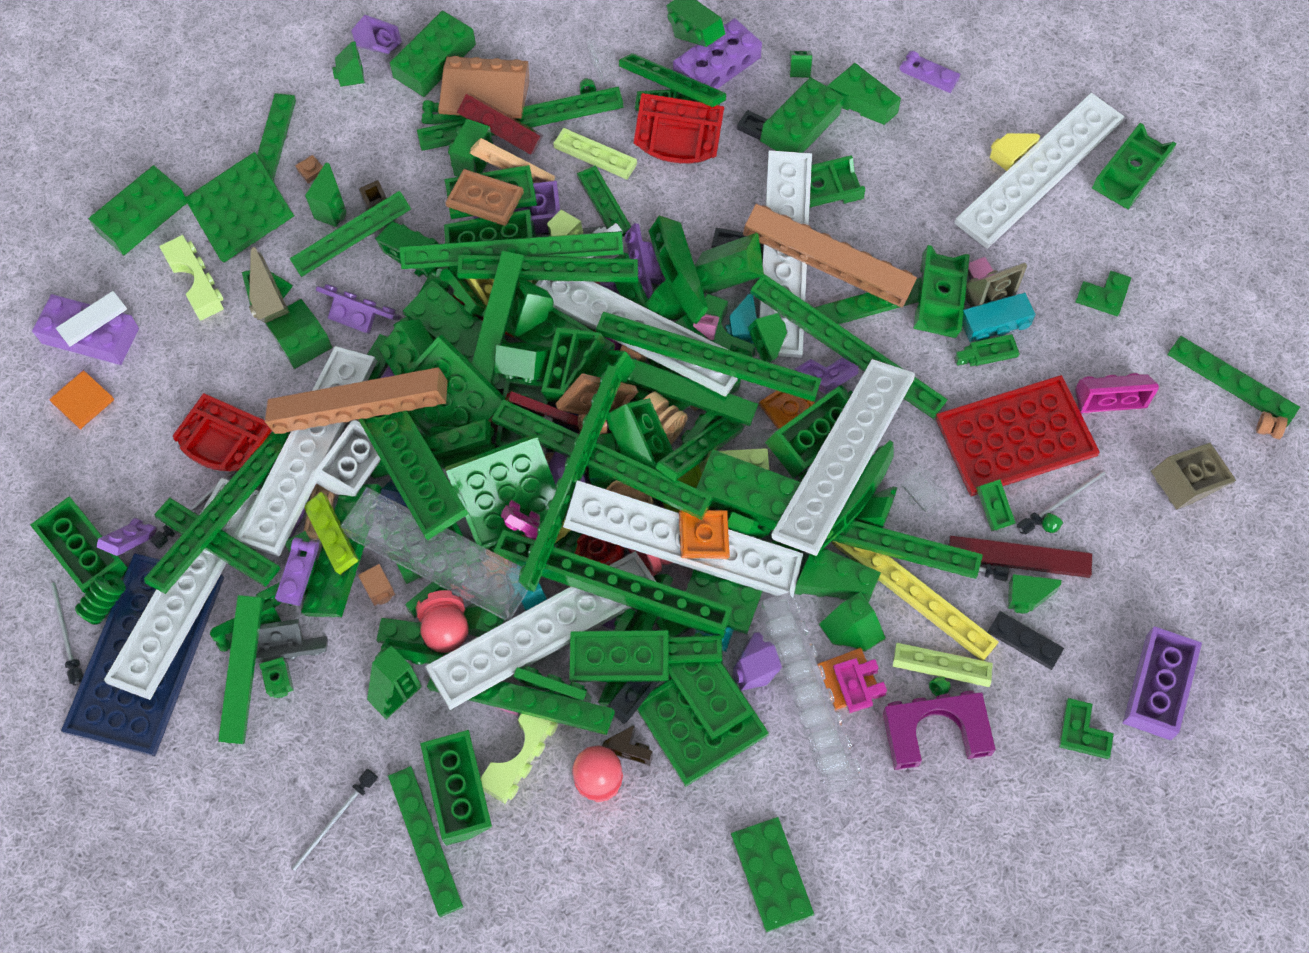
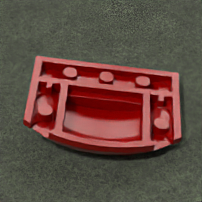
[633,93,725,164]
[173,393,272,472]

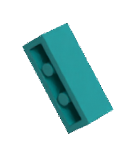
[962,292,1036,342]

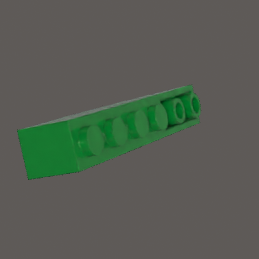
[648,215,708,324]
[812,440,894,556]

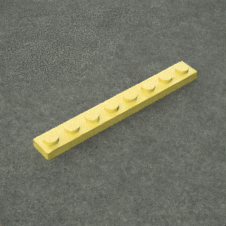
[832,541,999,661]

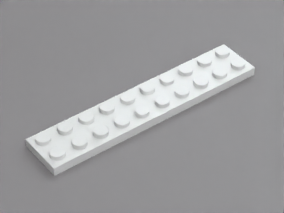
[954,93,1124,249]
[757,151,812,358]
[535,280,738,397]
[236,346,377,556]
[772,359,914,556]
[104,478,260,700]
[563,480,803,600]
[425,551,656,710]

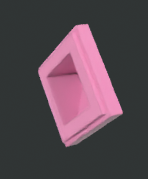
[693,314,720,340]

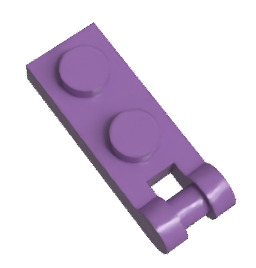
[899,51,960,93]
[97,518,157,556]
[275,537,319,606]

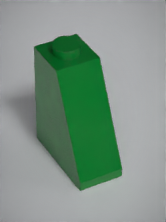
[645,280,686,320]

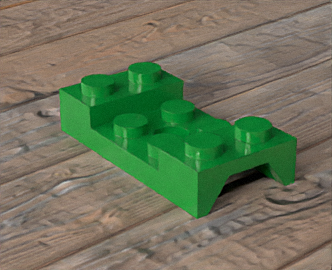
[1092,123,1177,210]
[809,155,865,208]
[913,245,970,338]

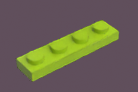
[304,492,359,574]

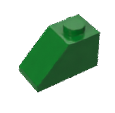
[332,41,365,87]
[747,313,787,363]
[1008,574,1062,614]

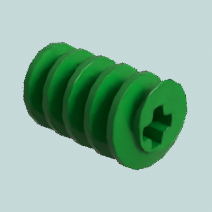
[75,573,126,625]

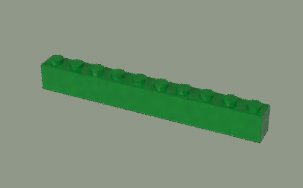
[494,530,732,639]

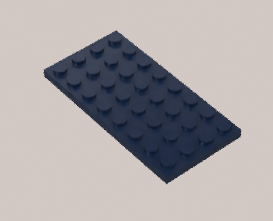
[61,553,224,757]

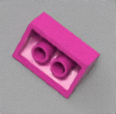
[1075,373,1159,413]

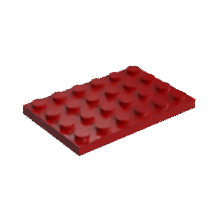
[935,375,1100,497]

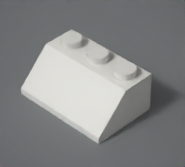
[315,420,381,496]

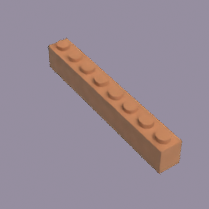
[743,204,917,308]
[265,367,447,434]

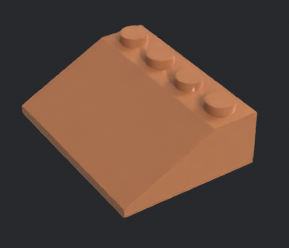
[438,56,530,119]

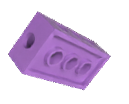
[673,18,762,89]

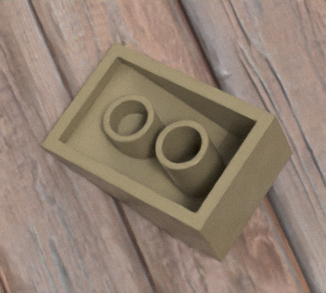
[249,247,290,323]
[965,263,1027,308]
[1151,442,1236,510]

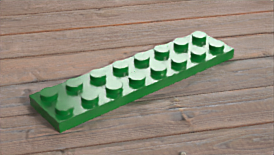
[358,411,469,540]

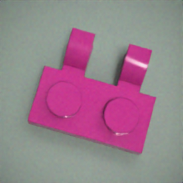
[501,500,540,540]
[833,658,887,713]

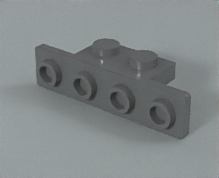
[255,619,328,663]

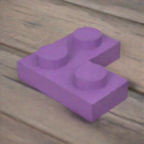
[794,358,859,394]

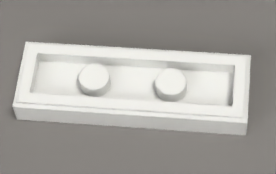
[56,291,127,347]

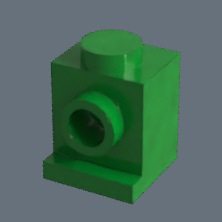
[259,657,294,698]

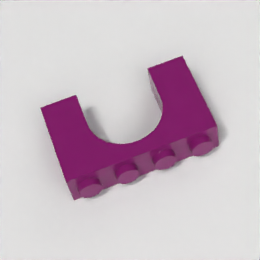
[883,690,996,770]

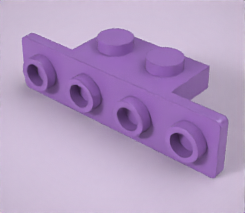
[625,223,666,299]
[316,284,401,333]

